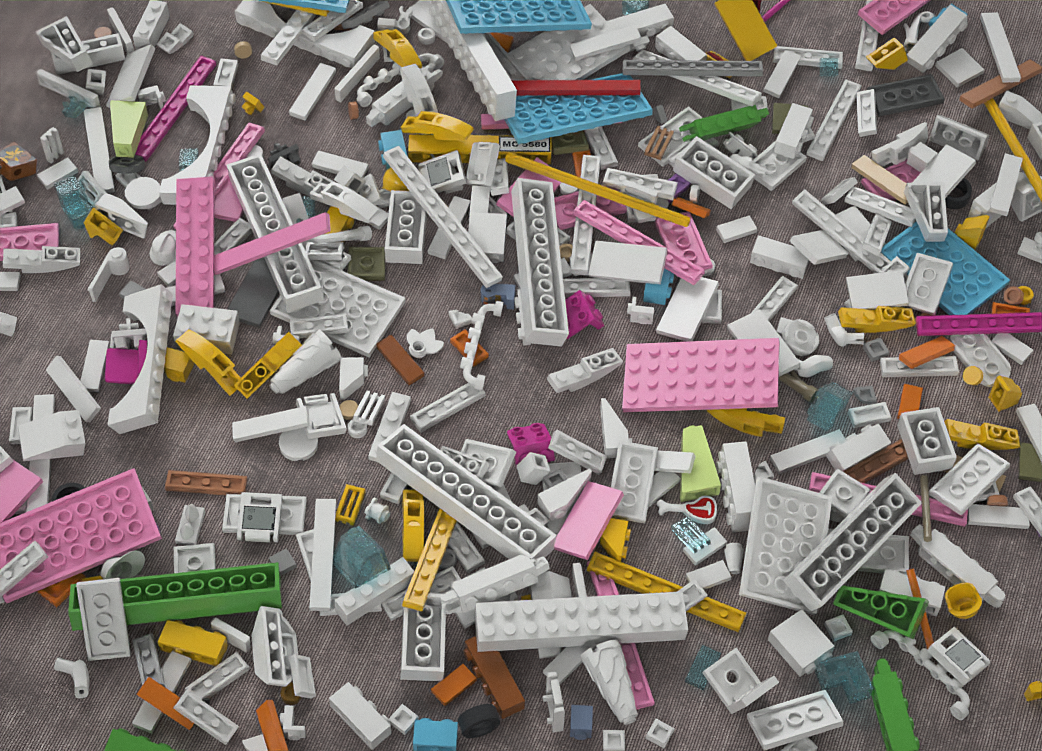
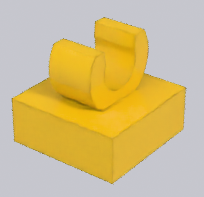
[242,91,265,115]

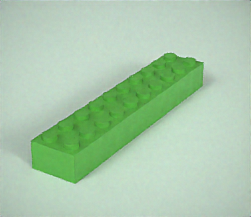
[68,562,282,631]

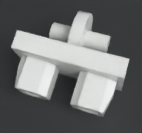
[112,318,147,349]

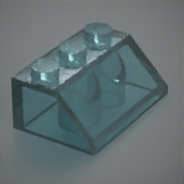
[333,526,391,589]

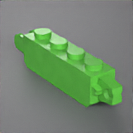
[679,104,769,142]
[869,658,920,751]

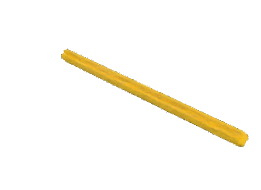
[984,98,1042,201]
[505,152,691,227]

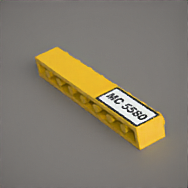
[408,134,551,164]

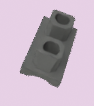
[267,142,301,169]

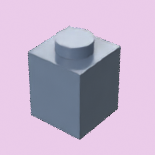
[570,705,593,740]

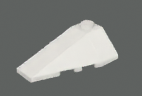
[529,571,572,659]

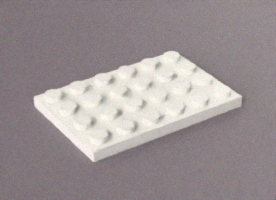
[508,4,630,80]
[270,260,406,358]
[739,476,832,615]

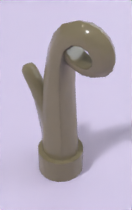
[779,370,819,403]

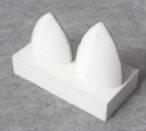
[175,504,205,545]

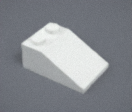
[18,410,85,461]

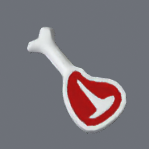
[656,496,717,524]

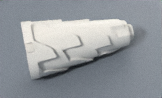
[269,330,342,394]
[580,640,638,725]

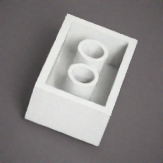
[173,304,240,355]
[897,407,957,475]

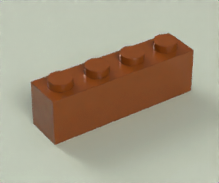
[463,636,525,719]

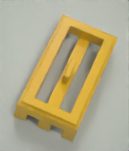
[335,484,366,526]

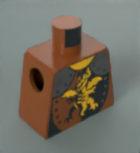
[0,142,37,181]

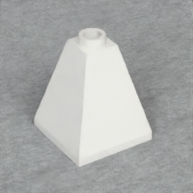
[1011,172,1042,222]

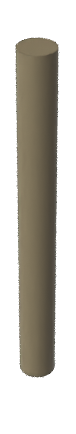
[920,475,932,542]

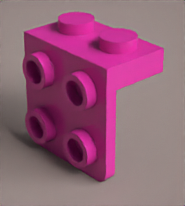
[565,290,604,339]
[105,340,147,384]
[507,423,555,468]

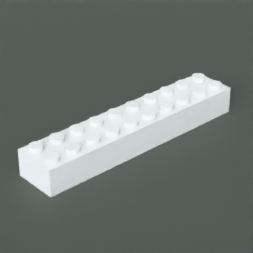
[429,0,517,121]
[227,154,324,313]
[511,178,569,347]
[376,424,557,559]
[474,591,688,652]

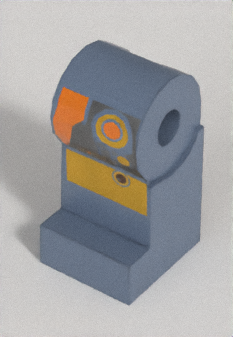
[480,284,516,310]

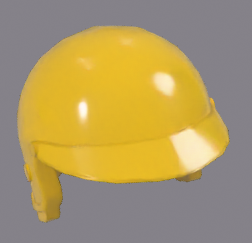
[382,167,409,192]
[945,583,982,619]

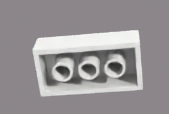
[673,136,755,209]
[385,190,427,264]
[716,442,755,532]
[400,592,446,681]

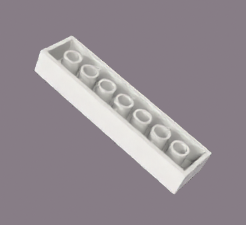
[783,473,922,611]

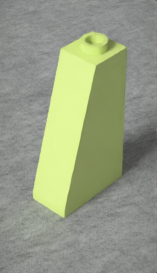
[110,100,148,158]
[680,425,721,502]

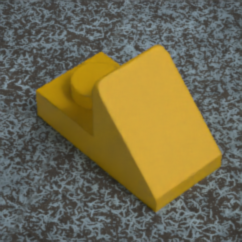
[83,208,123,245]

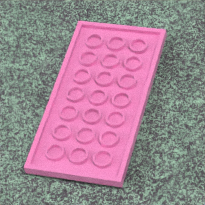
[622,338,780,412]
[0,468,162,603]

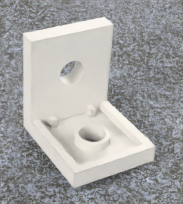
[702,648,779,714]

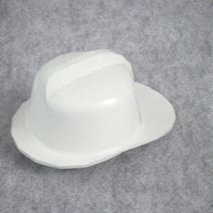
[149,230,176,266]
[100,550,145,579]

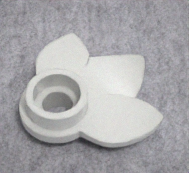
[407,328,444,358]

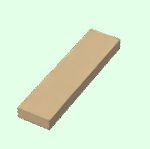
[852,155,908,205]

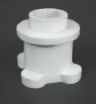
[364,497,390,524]

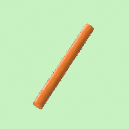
[906,568,934,650]

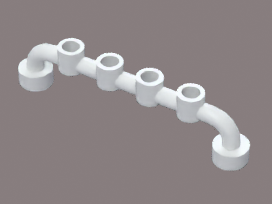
[357,53,444,107]
[460,301,504,391]
[871,630,970,720]

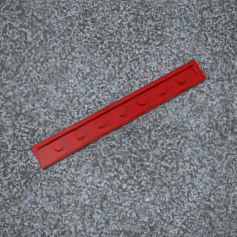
[511,80,640,96]

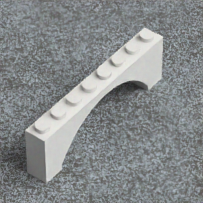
[235,0,375,68]
[159,86,236,205]
[108,284,173,434]

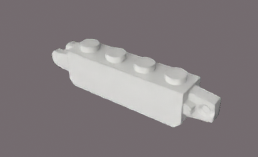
[366,63,443,127]
[911,524,1005,608]
[440,555,550,614]

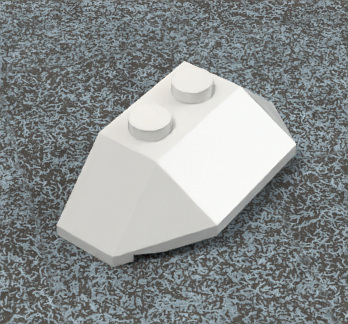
[251,606,298,687]

